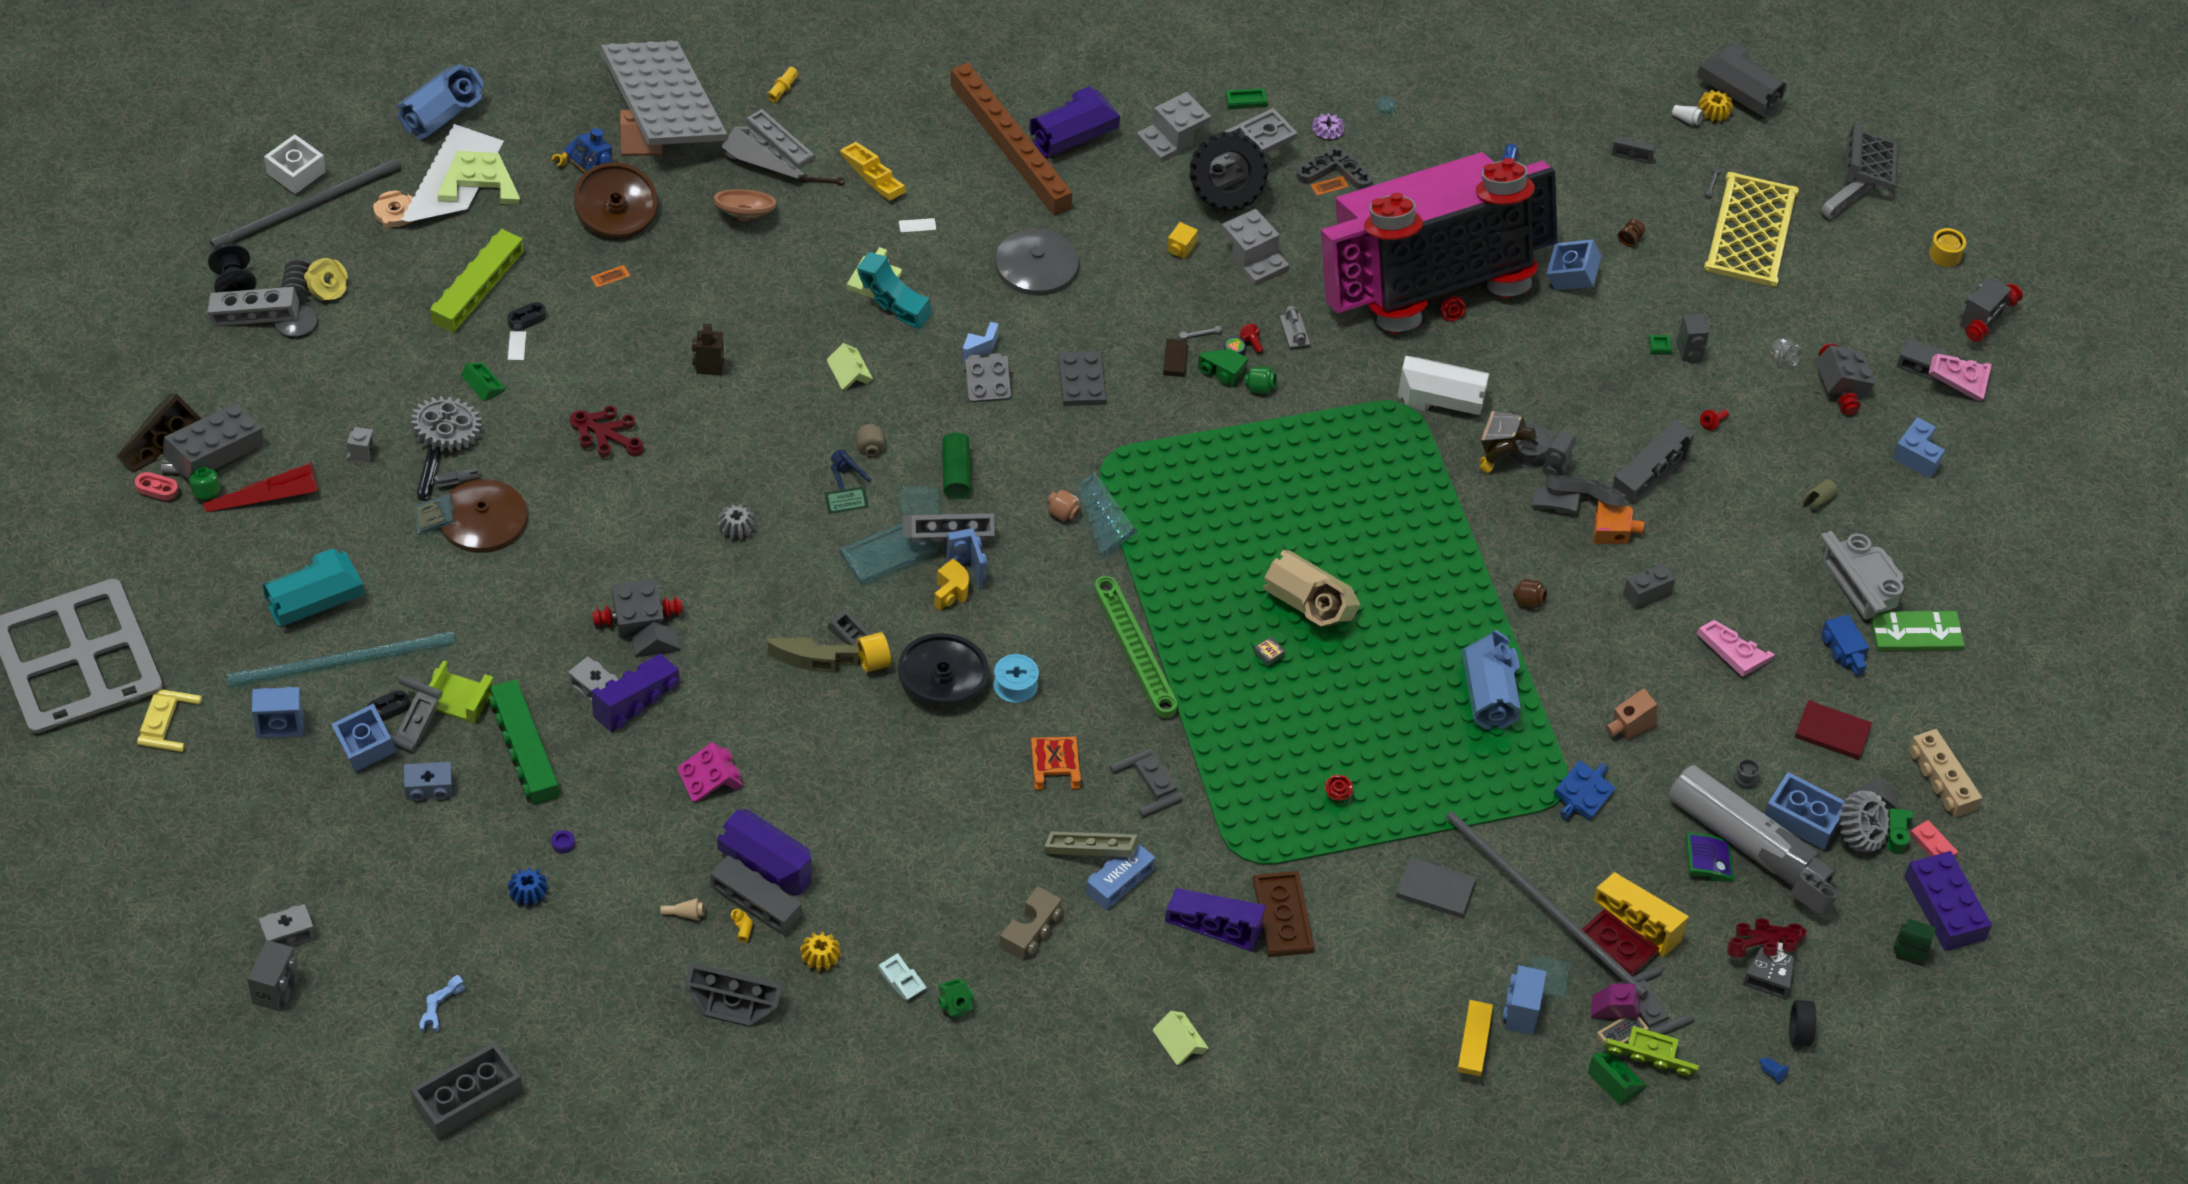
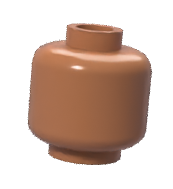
[1047,490,1080,522]

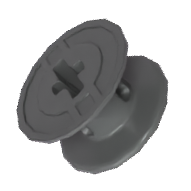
[1508,423,1552,468]

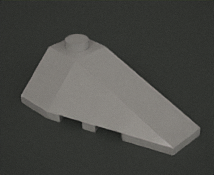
[722,126,804,178]

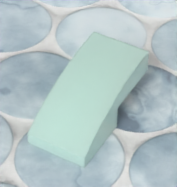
[877,953,927,1001]

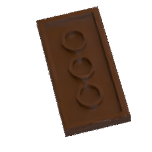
[1252,871,1315,957]

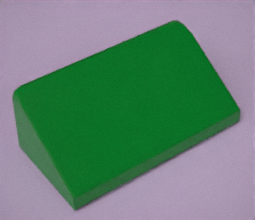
[461,362,506,401]

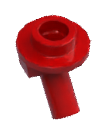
[1239,323,1264,353]
[1700,409,1729,430]

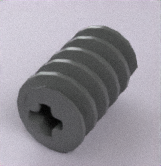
[281,259,311,304]

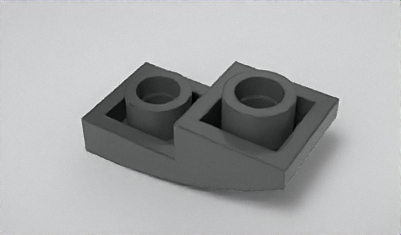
[1532,487,1581,514]

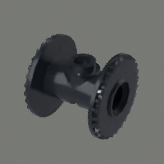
[208,244,257,293]

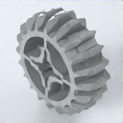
[1839,790,1890,853]

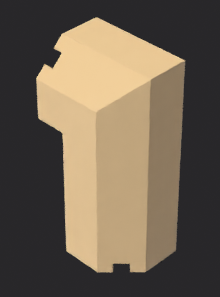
[1263,550,1360,626]

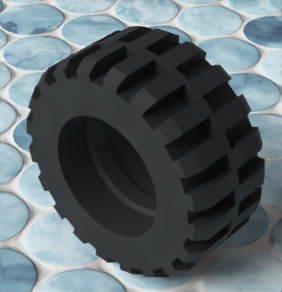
[1189,131,1269,211]

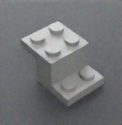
[1136,92,1211,162]
[1221,209,1289,285]

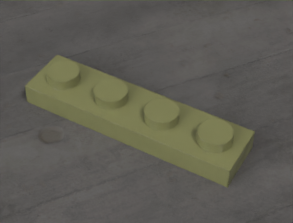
[1044,831,1139,857]

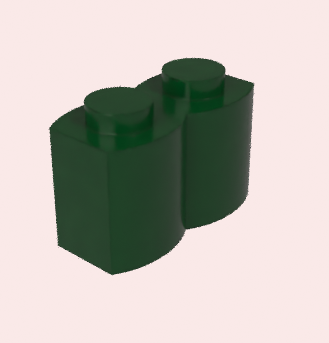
[1893,919,1936,965]

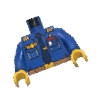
[552,128,612,173]

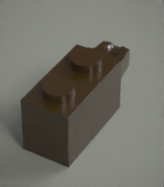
[692,323,724,376]

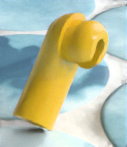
[731,909,753,943]

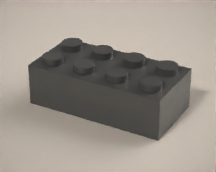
[163,403,263,480]
[410,1042,522,1139]

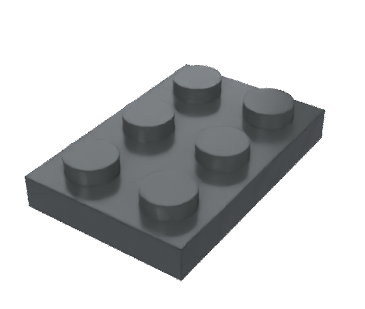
[1058,351,1106,406]

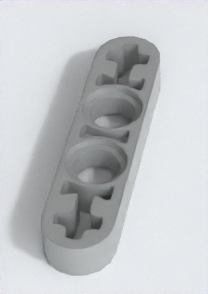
[1821,172,1875,220]

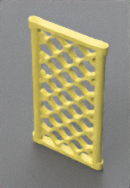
[1704,172,1799,287]

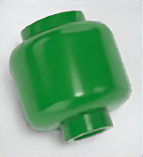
[1245,366,1277,394]
[189,467,220,501]

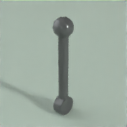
[1704,168,1721,198]

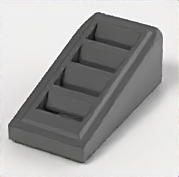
[827,609,871,645]

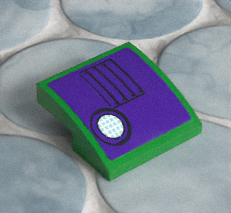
[1685,832,1734,882]

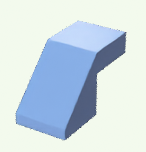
[962,322,998,362]

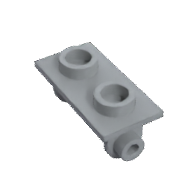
[1280,306,1310,348]

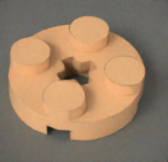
[373,191,413,228]

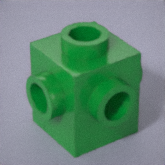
[938,978,974,1017]

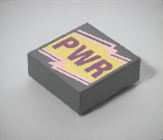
[1253,637,1285,666]

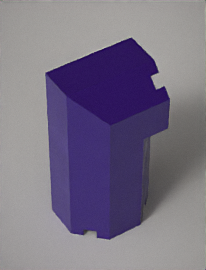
[1029,86,1120,157]
[717,808,811,896]

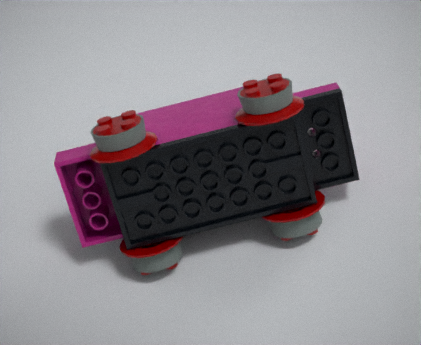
[1321,152,1558,334]

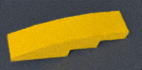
[840,142,906,201]
[1457,1000,1493,1077]

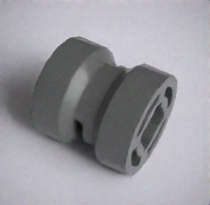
[1734,758,1760,789]

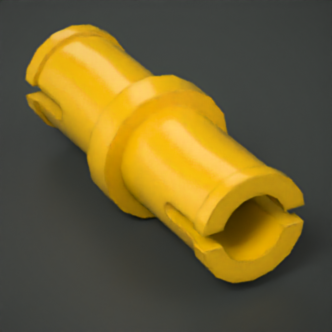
[766,67,799,103]

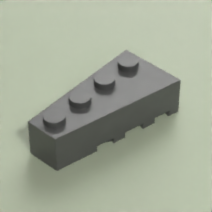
[1613,419,1695,504]

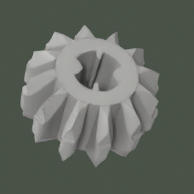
[718,503,755,540]

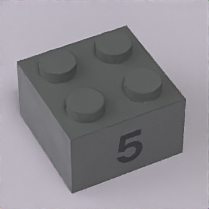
[247,940,300,1011]

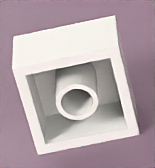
[264,135,326,194]

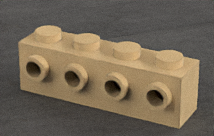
[1909,729,1982,818]

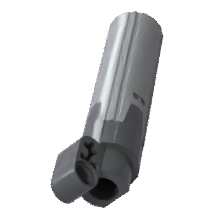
[1669,765,1838,915]

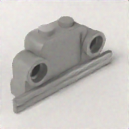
[1820,531,1904,620]

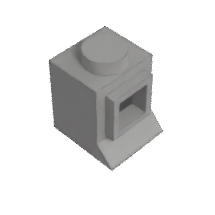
[346,427,375,462]

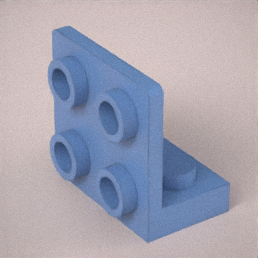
[946,528,987,589]

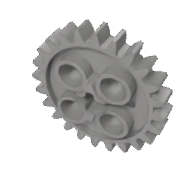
[410,396,482,452]

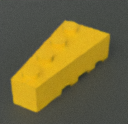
[1593,872,1689,957]

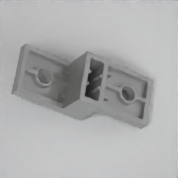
[1189,108,1297,190]

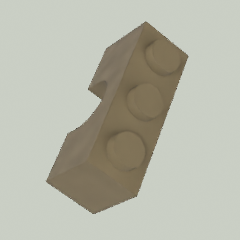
[999,886,1062,961]

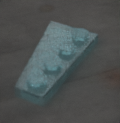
[1078,472,1138,558]

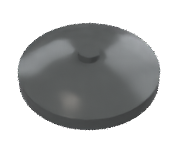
[995,229,1079,296]

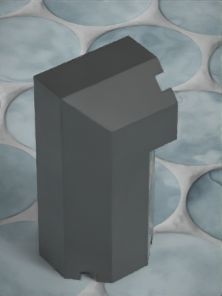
[1697,42,1787,118]

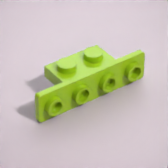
[1602,1026,1699,1076]

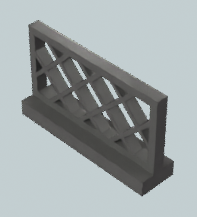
[1845,122,1897,190]

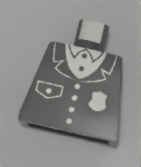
[1743,942,1794,1000]

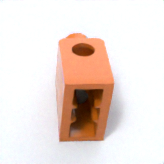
[1593,499,1644,544]

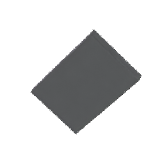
[1396,857,1476,918]

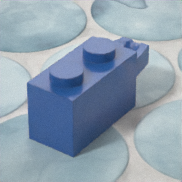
[1821,614,1869,676]

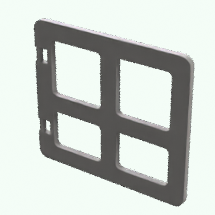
[0,579,163,733]

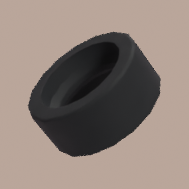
[1789,1000,1816,1046]

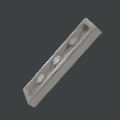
[746,109,814,169]

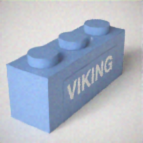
[1086,843,1156,910]

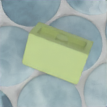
[827,343,873,390]
[1153,1011,1209,1065]

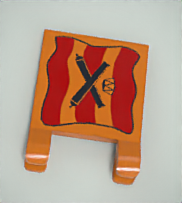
[1031,737,1081,790]

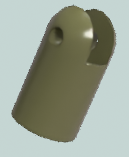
[1802,479,1838,510]

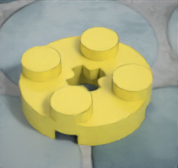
[304,258,348,301]

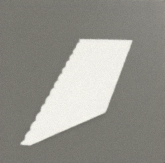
[401,124,504,222]

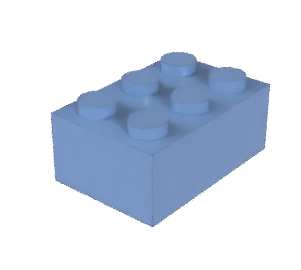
[1765,772,1844,850]

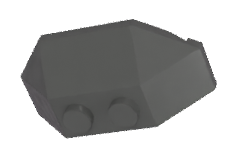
[685,962,783,1026]

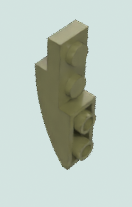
[768,637,858,673]

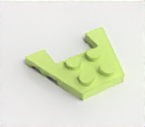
[437,151,520,205]

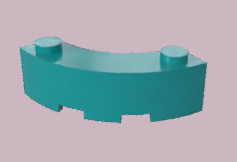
[857,252,932,330]

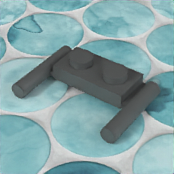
[389,675,443,753]
[1109,749,1182,817]
[1617,965,1694,1034]

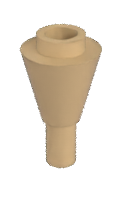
[660,898,705,921]

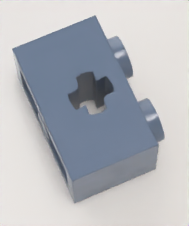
[404,762,453,801]

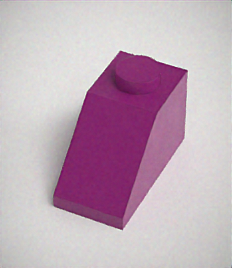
[1591,984,1640,1019]

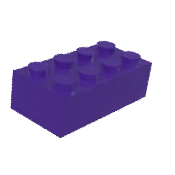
[1904,851,1992,951]

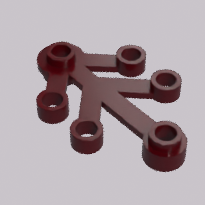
[569,405,644,457]
[1727,918,1806,957]

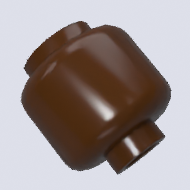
[1513,579,1547,610]

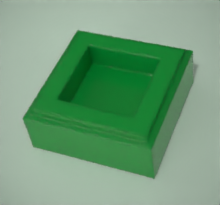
[1648,335,1672,355]

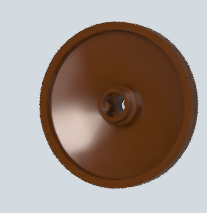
[574,162,658,239]
[439,479,527,553]

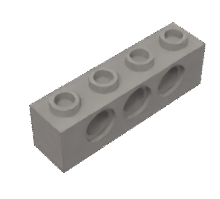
[207,287,299,326]

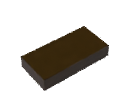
[1163,338,1187,377]

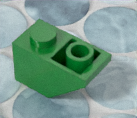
[1197,349,1248,387]

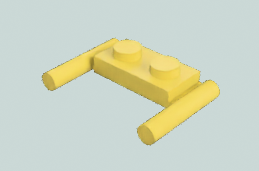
[137,689,202,752]

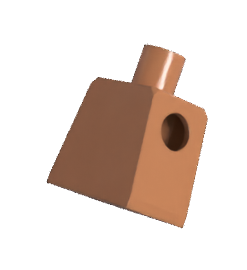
[1606,689,1657,739]

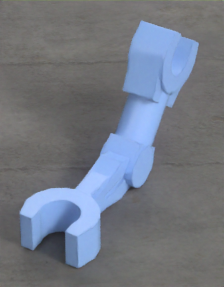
[419,975,465,1033]

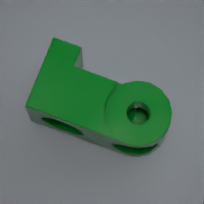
[1886,808,1913,854]

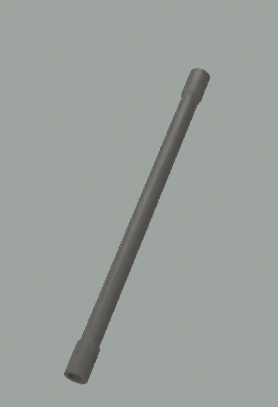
[210,158,401,249]

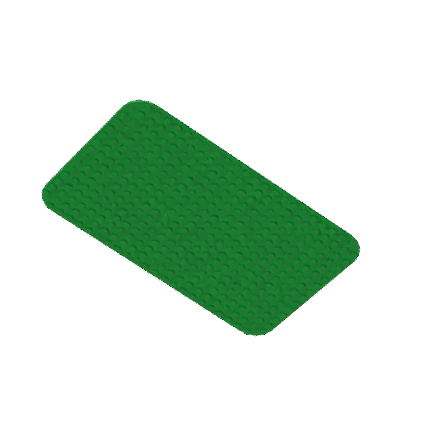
[1099,399,1568,865]

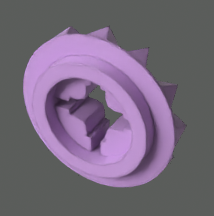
[1312,112,1345,139]

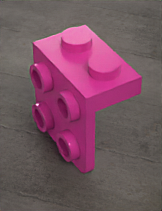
[678,742,743,802]

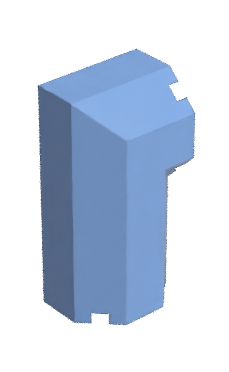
[396,64,483,140]
[1461,630,1521,729]

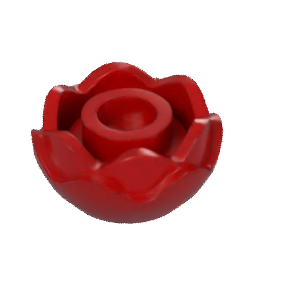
[1440,296,1466,321]
[1325,775,1353,801]

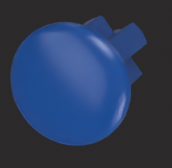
[1759,1057,1789,1084]

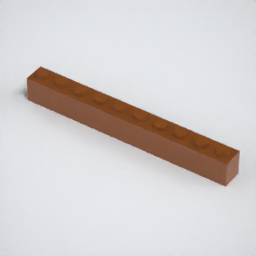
[950,63,1073,216]

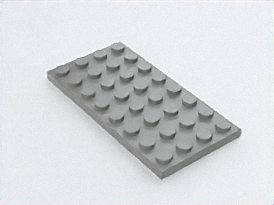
[600,40,727,145]

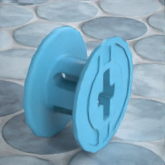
[993,654,1039,703]

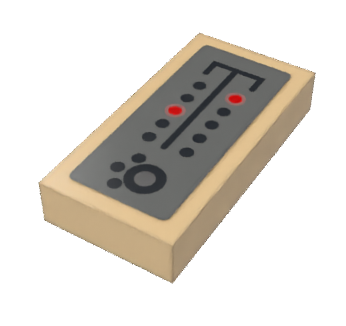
[1596,1016,1649,1050]

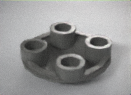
[274,304,317,338]

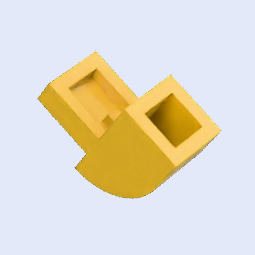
[934,558,969,611]

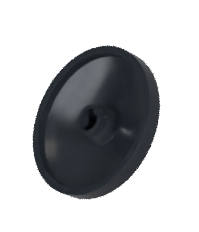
[898,633,988,707]

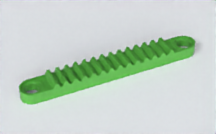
[1095,576,1177,718]

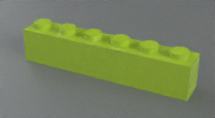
[430,229,524,333]

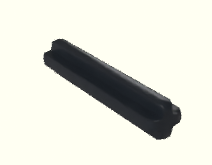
[417,445,440,501]

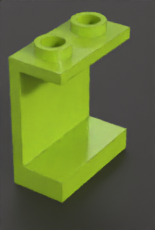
[428,661,494,724]

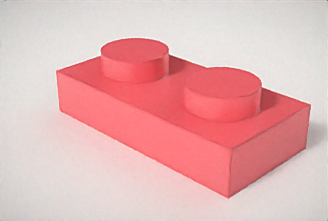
[1909,820,1958,857]

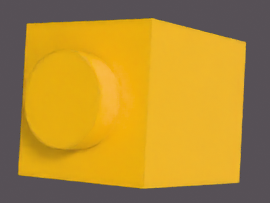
[1167,222,1198,259]

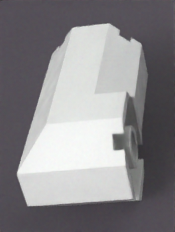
[1398,356,1489,415]

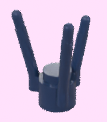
[831,449,871,492]

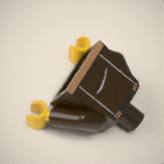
[1479,411,1536,474]

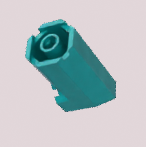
[262,549,365,627]

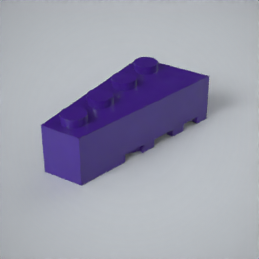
[591,654,679,733]
[1165,888,1266,952]

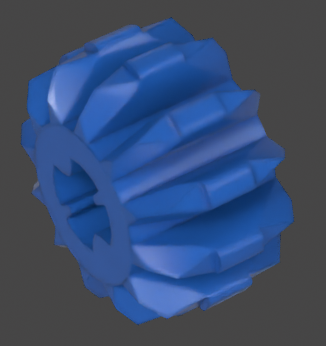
[508,866,548,908]

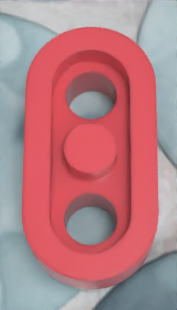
[135,472,179,500]

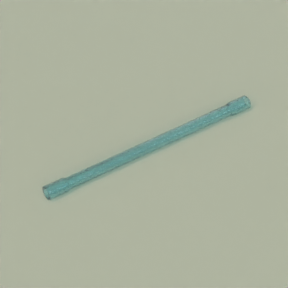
[227,630,455,687]

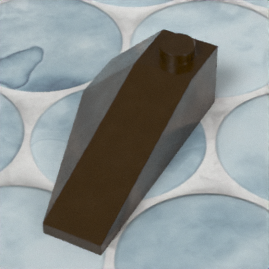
[116,394,202,472]

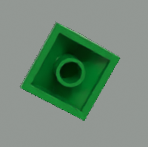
[1587,1053,1647,1106]

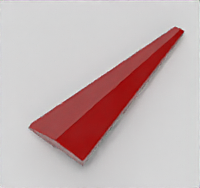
[203,461,319,512]

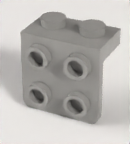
[963,353,1011,401]

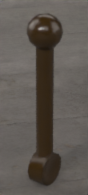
[802,174,845,186]

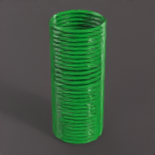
[942,432,971,499]

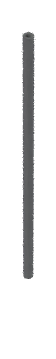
[1446,811,1648,998]

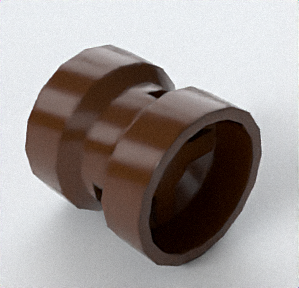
[1618,219,1645,247]

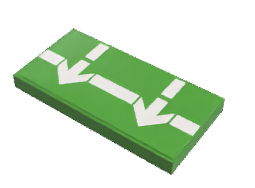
[1870,611,1965,651]

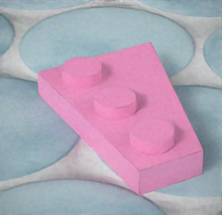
[1929,354,1992,401]
[1697,620,1775,677]

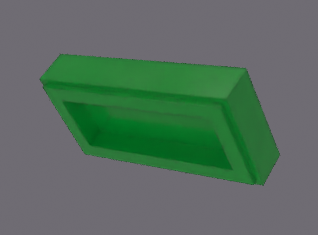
[1225,88,1268,109]

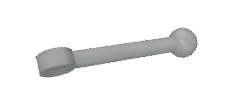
[1179,326,1222,340]

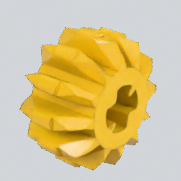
[1698,90,1733,123]
[800,931,841,973]

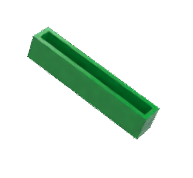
[488,679,559,805]

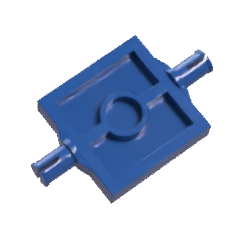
[1553,760,1616,821]

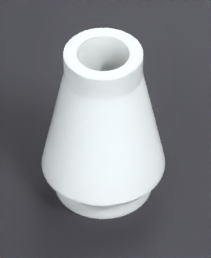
[1672,105,1703,126]

